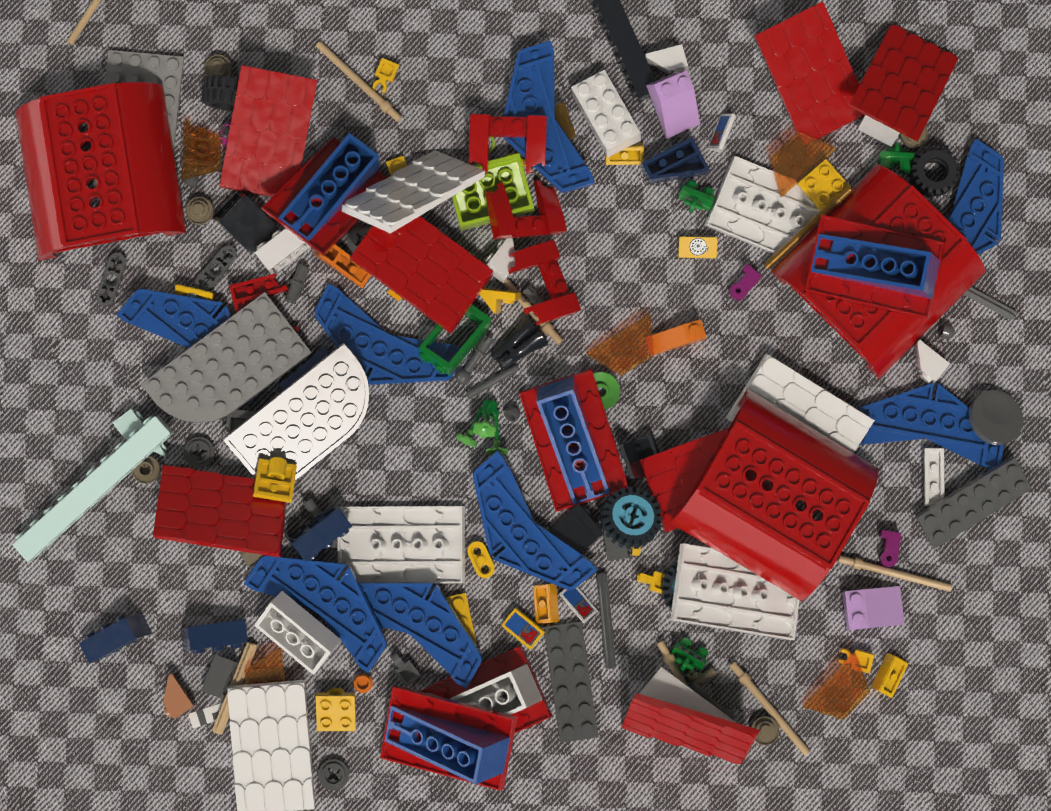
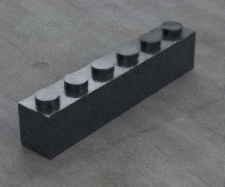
[591,0,656,102]

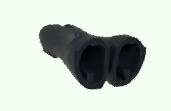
[490,316,549,370]

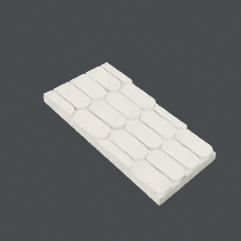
[342,150,485,234]
[704,156,820,258]
[726,353,875,453]
[338,506,465,584]
[670,543,799,640]
[228,680,315,811]

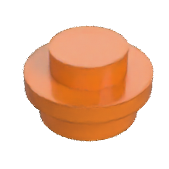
[353,674,373,693]

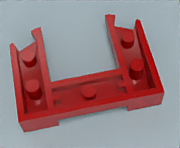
[469,114,548,174]
[485,180,567,239]
[508,240,581,325]
[229,274,299,333]

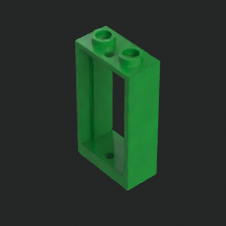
[419,305,491,376]

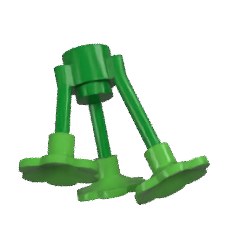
[456,400,508,455]

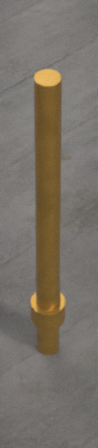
[763,186,853,270]

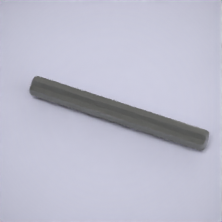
[963,286,1017,320]
[597,573,616,669]

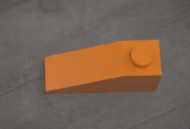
[312,245,371,288]
[645,319,707,356]

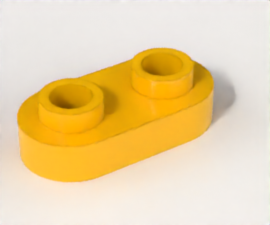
[467,541,495,579]

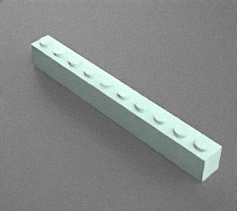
[12,416,174,562]

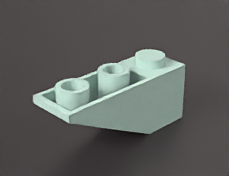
[113,409,168,457]

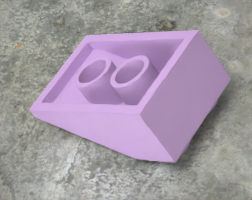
[646,70,700,139]
[842,586,905,630]

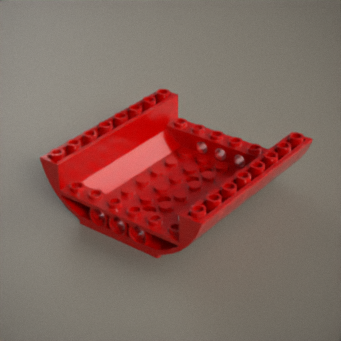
[15,82,186,261]
[771,165,986,379]
[669,389,879,601]

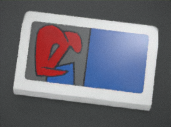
[708,114,736,153]
[559,587,598,624]

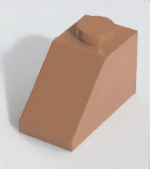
[163,673,196,719]

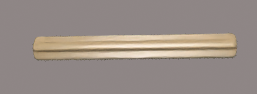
[212,642,257,735]

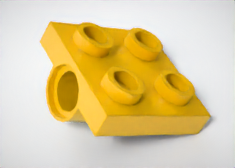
[797,159,851,211]
[253,457,297,503]
[316,688,356,731]

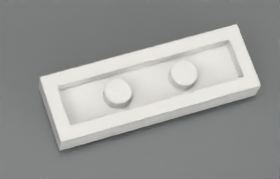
[924,448,944,506]

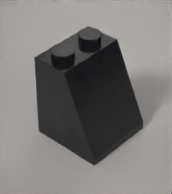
[213,191,278,254]

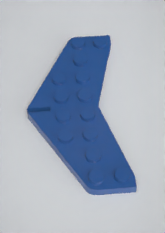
[502,40,595,193]
[946,139,1004,255]
[315,284,461,385]
[117,289,240,410]
[857,383,1004,470]
[473,450,599,590]
[244,556,387,673]
[359,582,483,689]

